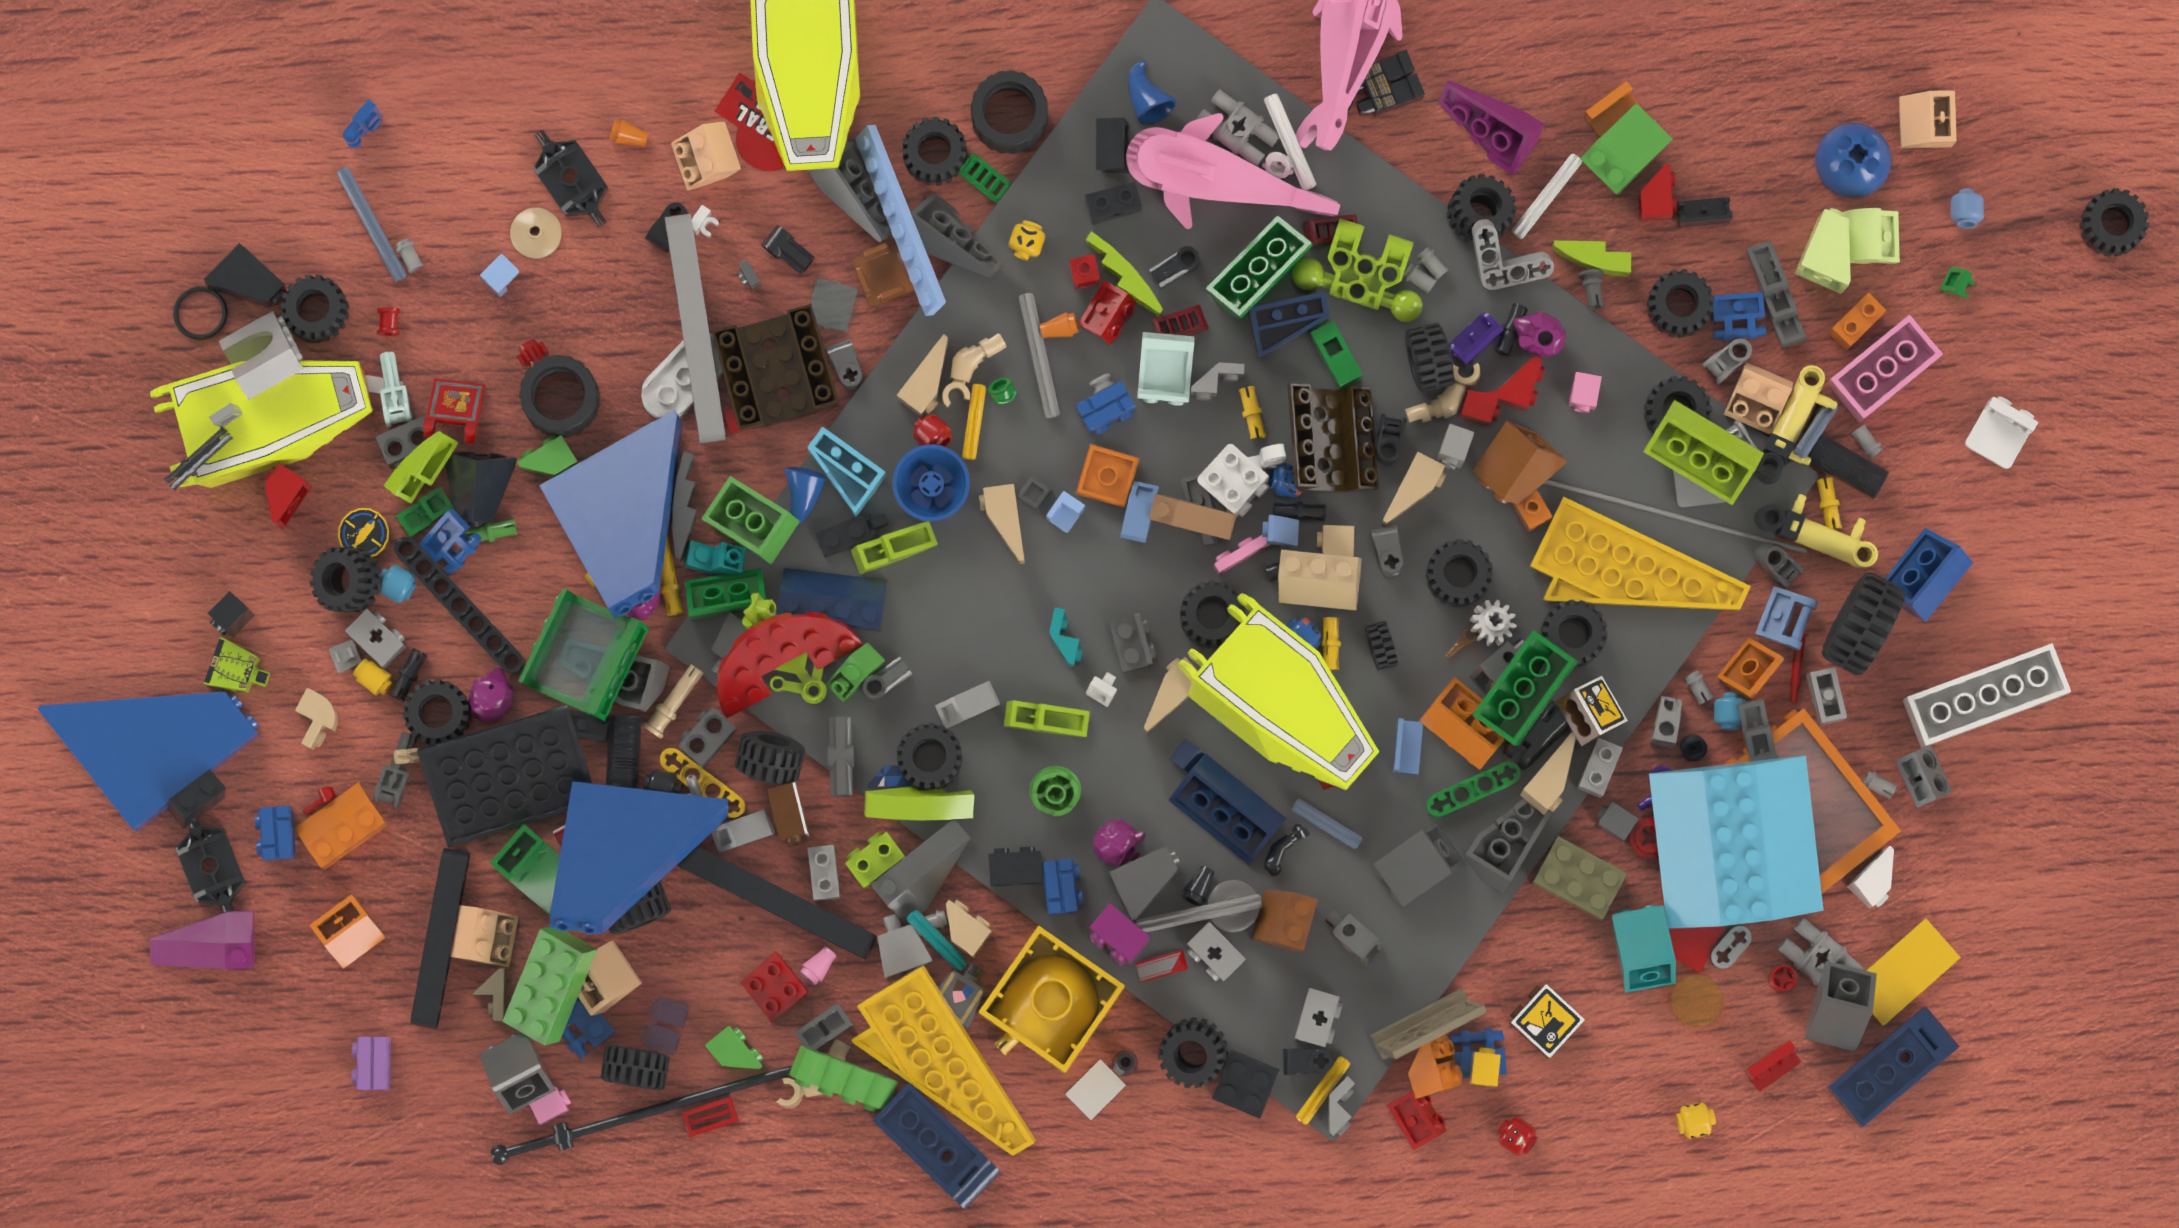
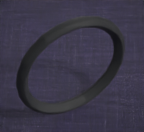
[173,286,228,340]

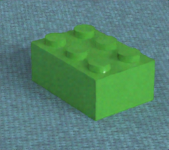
[702,476,800,564]

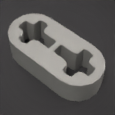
[1710,926,1752,969]

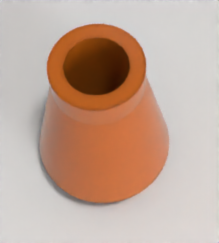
[609,119,649,147]
[1040,312,1079,339]

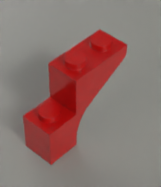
[1459,357,1545,427]

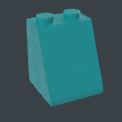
[1612,905,1676,993]

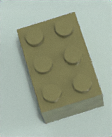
[1531,836,1627,921]

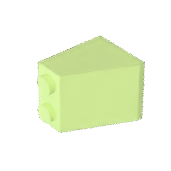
[1794,208,1851,294]

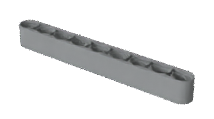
[665,213,726,444]

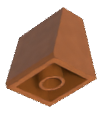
[1472,421,1568,505]
[1251,889,1318,953]

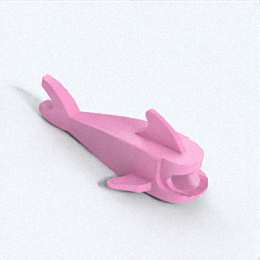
[1296,0,1402,151]
[1126,113,1340,229]

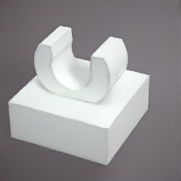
[692,205,719,238]
[1085,672,1117,707]

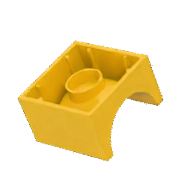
[979,926,1125,1074]

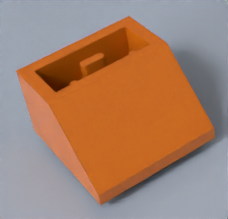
[309,894,386,969]
[1408,1035,1463,1099]

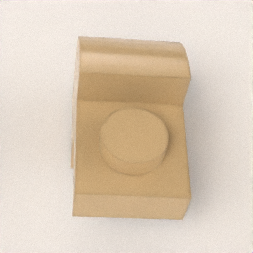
[295,688,338,750]

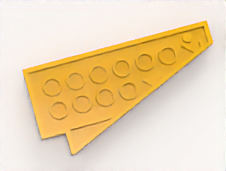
[1530,497,1751,611]
[851,965,1036,1156]

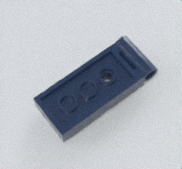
[1827,1006,1960,1128]
[872,1083,1001,1210]

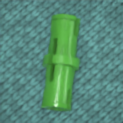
[464,519,518,542]

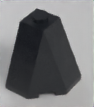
[445,451,517,526]

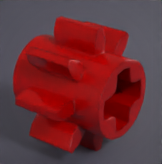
[516,339,549,369]

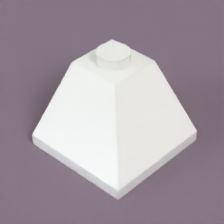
[1847,846,1894,908]

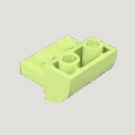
[1843,208,1900,264]

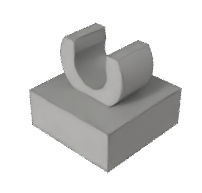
[329,639,362,674]

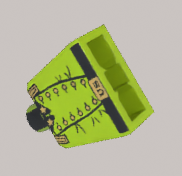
[203,637,270,693]

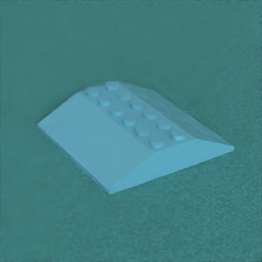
[1649,755,1823,928]

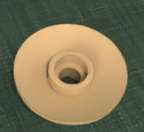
[510,208,562,259]

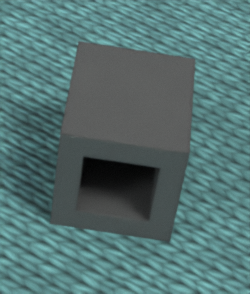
[1596,802,1638,842]

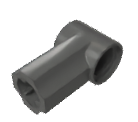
[862,657,913,702]

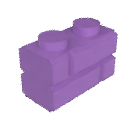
[351,1037,391,1090]

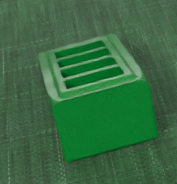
[958,153,1012,205]

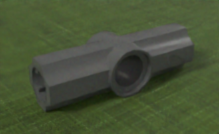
[828,717,855,797]

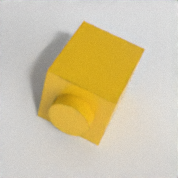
[1469,1048,1501,1087]

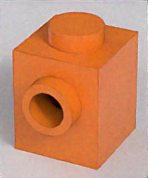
[1513,490,1553,533]

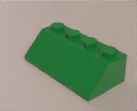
[1206,215,1313,318]
[1473,630,1579,746]

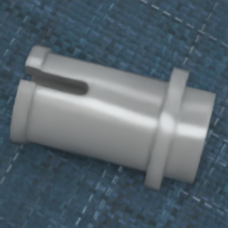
[396,238,424,273]
[1417,247,1449,280]
[1403,263,1437,294]
[1852,425,1883,459]
[1684,670,1714,705]
[1862,771,1897,799]
[917,909,949,935]

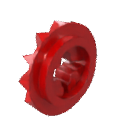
[1629,817,1659,859]

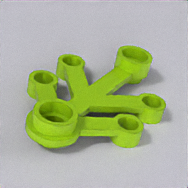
[770,653,827,704]

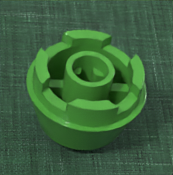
[1029,766,1081,816]

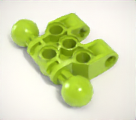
[1292,218,1423,322]

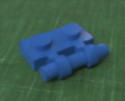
[343,99,382,149]
[1712,292,1766,342]
[419,508,482,574]
[562,997,616,1060]
[1451,1028,1507,1078]

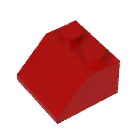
[265,463,312,530]

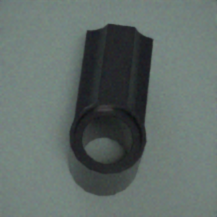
[761,225,815,275]
[1149,246,1200,289]

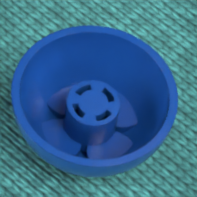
[1815,123,1892,198]
[893,445,970,521]

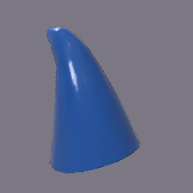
[1128,60,1177,125]
[784,467,826,525]

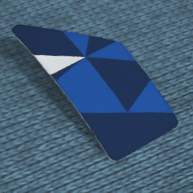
[867,766,911,787]

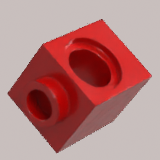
[1069,254,1100,289]

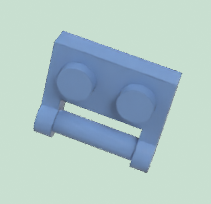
[1755,586,1818,650]

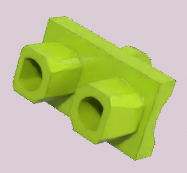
[742,593,777,629]

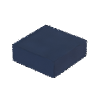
[1169,739,1205,773]

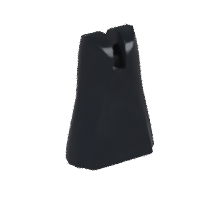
[1503,699,1570,770]

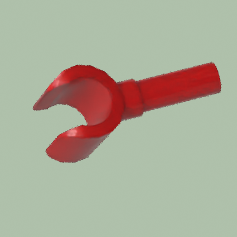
[302,786,335,815]

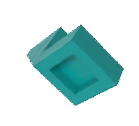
[683,540,746,574]
[1049,607,1083,667]

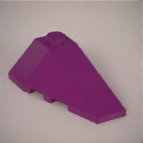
[1438,80,1545,175]
[150,910,256,969]

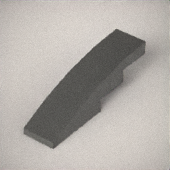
[1746,241,1806,349]
[672,452,698,562]
[1737,698,1778,762]

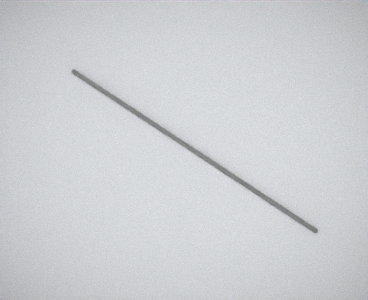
[1543,480,1807,553]

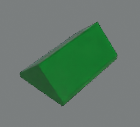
[685,568,767,621]

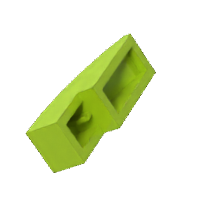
[1552,240,1631,277]
[384,431,459,504]
[851,521,938,574]
[1003,700,1090,737]

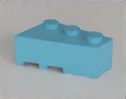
[807,427,886,517]

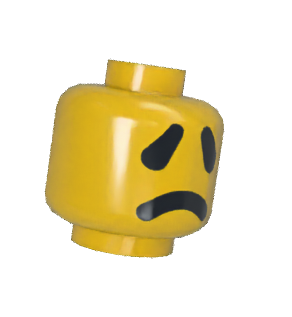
[1008,220,1046,261]
[1676,1102,1716,1139]

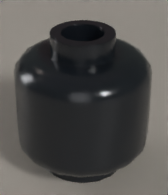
[643,769,682,794]

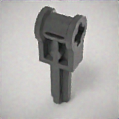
[372,732,416,809]

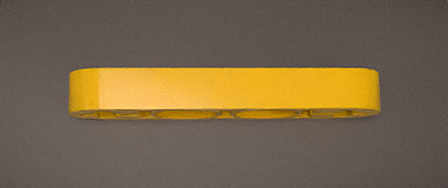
[660,748,746,819]

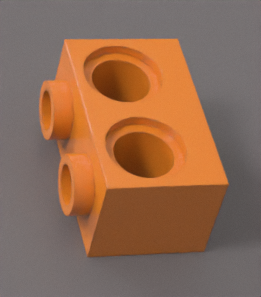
[1828,292,1887,351]

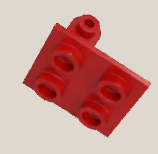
[740,951,809,1023]

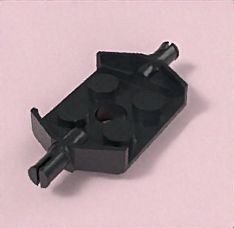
[533,130,608,228]
[176,819,247,912]

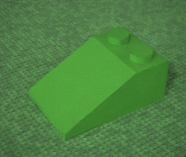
[1580,103,1673,195]

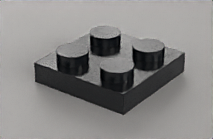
[1212,1050,1280,1119]

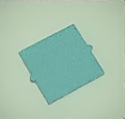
[810,278,858,332]

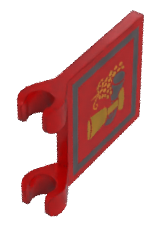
[423,378,486,443]

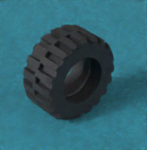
[1821,572,1906,676]

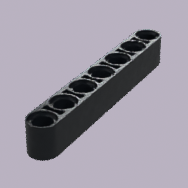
[394,537,525,675]
[410,847,470,1029]

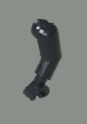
[1264,824,1310,876]

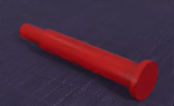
[1790,633,1809,703]

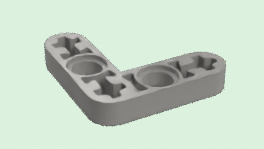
[1472,219,1554,290]

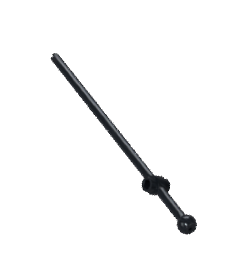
[490,1066,792,1165]

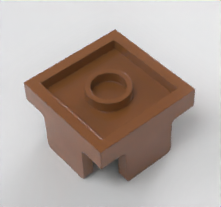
[851,243,916,309]

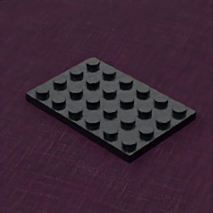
[417,705,593,848]

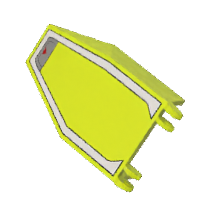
[750,0,860,171]
[150,360,372,488]
[1178,593,1379,790]

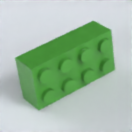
[503,927,598,1046]

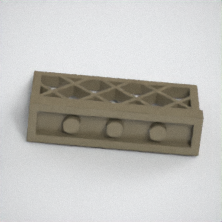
[1370,989,1487,1060]

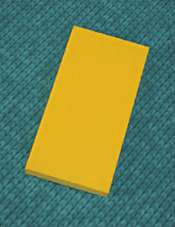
[1866,918,1961,1026]

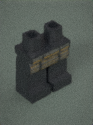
[1356,49,1425,117]

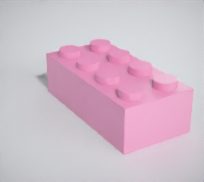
[1827,315,1943,423]

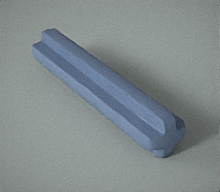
[1794,405,1838,459]
[1292,799,1362,849]

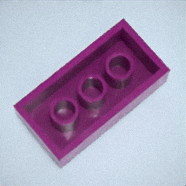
[1089,903,1150,967]

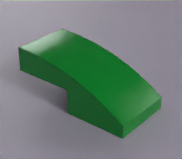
[395,487,454,538]

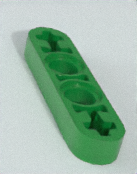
[1426,761,1521,818]

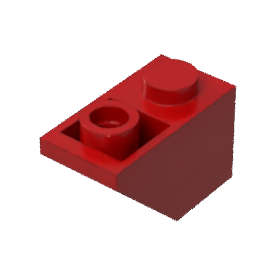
[1638,164,1677,221]

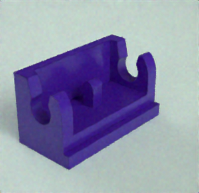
[1448,312,1504,368]

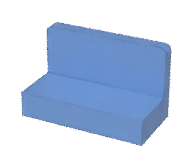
[1392,718,1423,775]

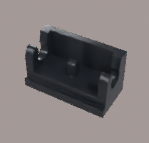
[1096,117,1129,173]
[1677,197,1733,228]

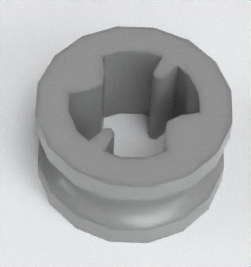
[1089,373,1115,394]

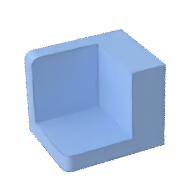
[480,253,519,297]
[1046,491,1085,533]

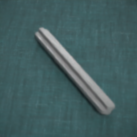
[1019,293,1060,418]
[1135,894,1262,933]

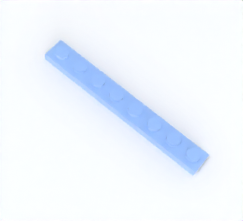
[855,125,946,316]

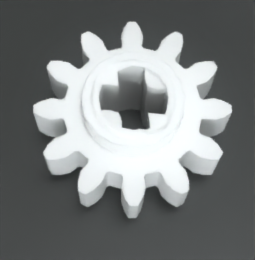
[1469,600,1517,646]

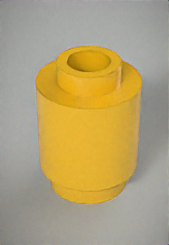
[353,659,393,696]

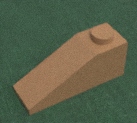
[1149,494,1236,540]

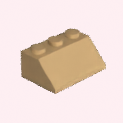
[1278,550,1362,611]

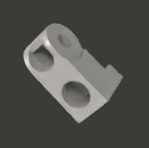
[1650,696,1682,749]

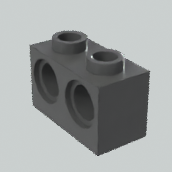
[376,416,427,469]
[678,707,737,768]
[1895,745,1953,808]
[794,1003,854,1051]

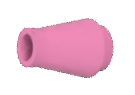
[799,946,837,986]

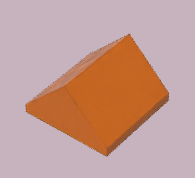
[1717,638,1784,701]

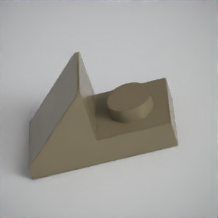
[473,969,507,1022]

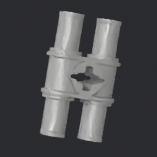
[1196,89,1280,167]
[1777,917,1864,986]

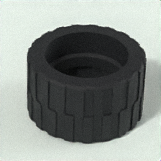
[971,70,1048,154]
[519,355,600,438]

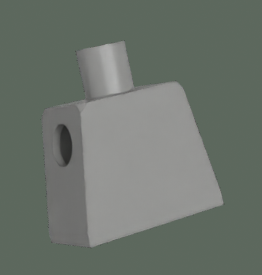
[877,914,932,979]

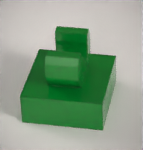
[1939,267,1975,298]

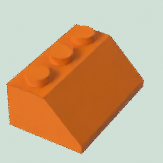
[1419,677,1505,770]
[295,782,389,870]

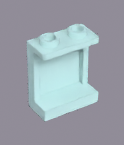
[1137,332,1194,405]

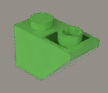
[517,435,578,477]
[826,642,885,703]
[705,1026,764,1070]

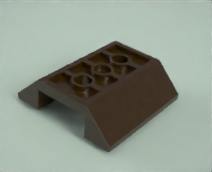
[712,304,839,430]
[1287,383,1379,493]

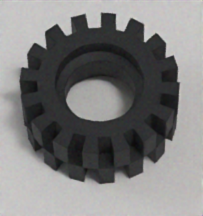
[1365,621,1398,671]

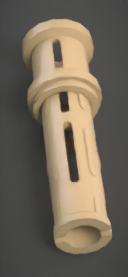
[643,664,704,739]

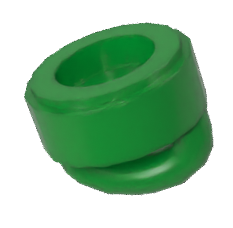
[988,377,1017,405]

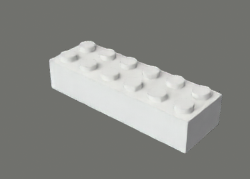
[1902,643,2071,748]

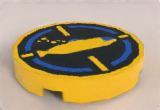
[338,508,390,558]

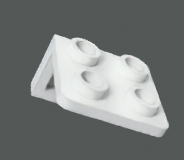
[1965,396,2038,469]
[1197,444,1269,517]

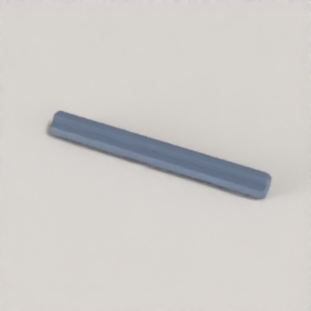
[336,167,407,282]

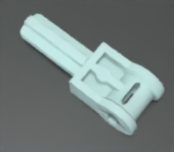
[380,352,413,428]

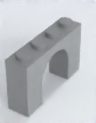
[219,311,303,400]

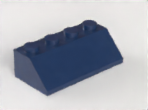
[777,568,887,632]
[1169,753,1287,865]

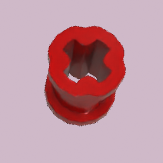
[377,307,400,336]

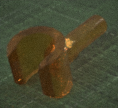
[1445,627,1478,658]

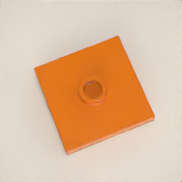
[1076,444,1140,509]

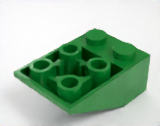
[489,824,560,915]

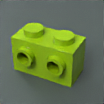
[845,832,905,890]

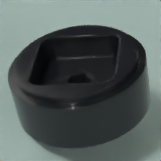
[1680,734,1707,761]

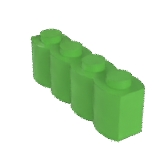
[789,1045,898,1113]

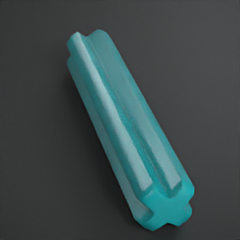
[907,910,967,972]

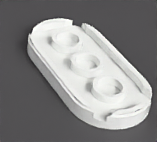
[641,333,723,419]

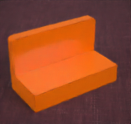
[1583,81,1642,137]

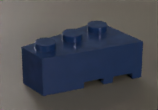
[1248,291,1330,358]

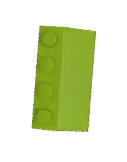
[1643,400,1764,505]

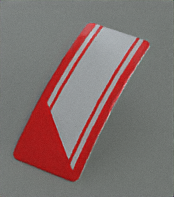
[1136,950,1188,983]

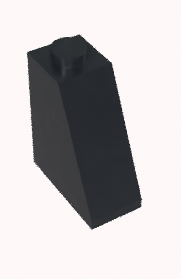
[204,243,287,308]

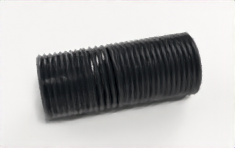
[1808,434,1889,499]
[605,714,643,789]

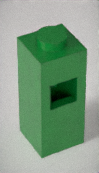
[1309,320,1363,389]

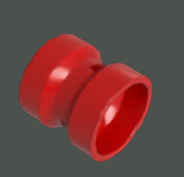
[1768,965,1797,992]

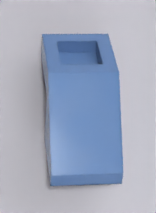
[1120,481,1159,543]
[1262,515,1299,549]

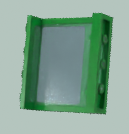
[518,588,650,721]

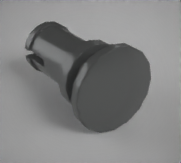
[1578,269,1604,310]

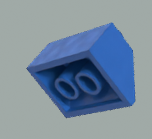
[1884,528,1973,622]

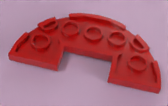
[716,611,863,719]

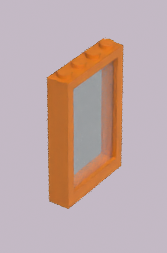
[1723,708,1901,893]

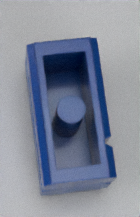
[1075,380,1136,435]
[255,805,296,862]
[1042,859,1084,915]

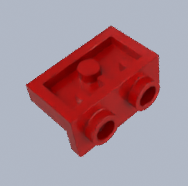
[1078,281,1137,345]
[1744,1040,1801,1091]
[1387,1090,1446,1151]

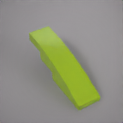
[1086,231,1163,317]
[864,786,974,820]

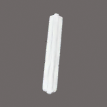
[1264,93,1316,190]
[1512,154,1582,239]

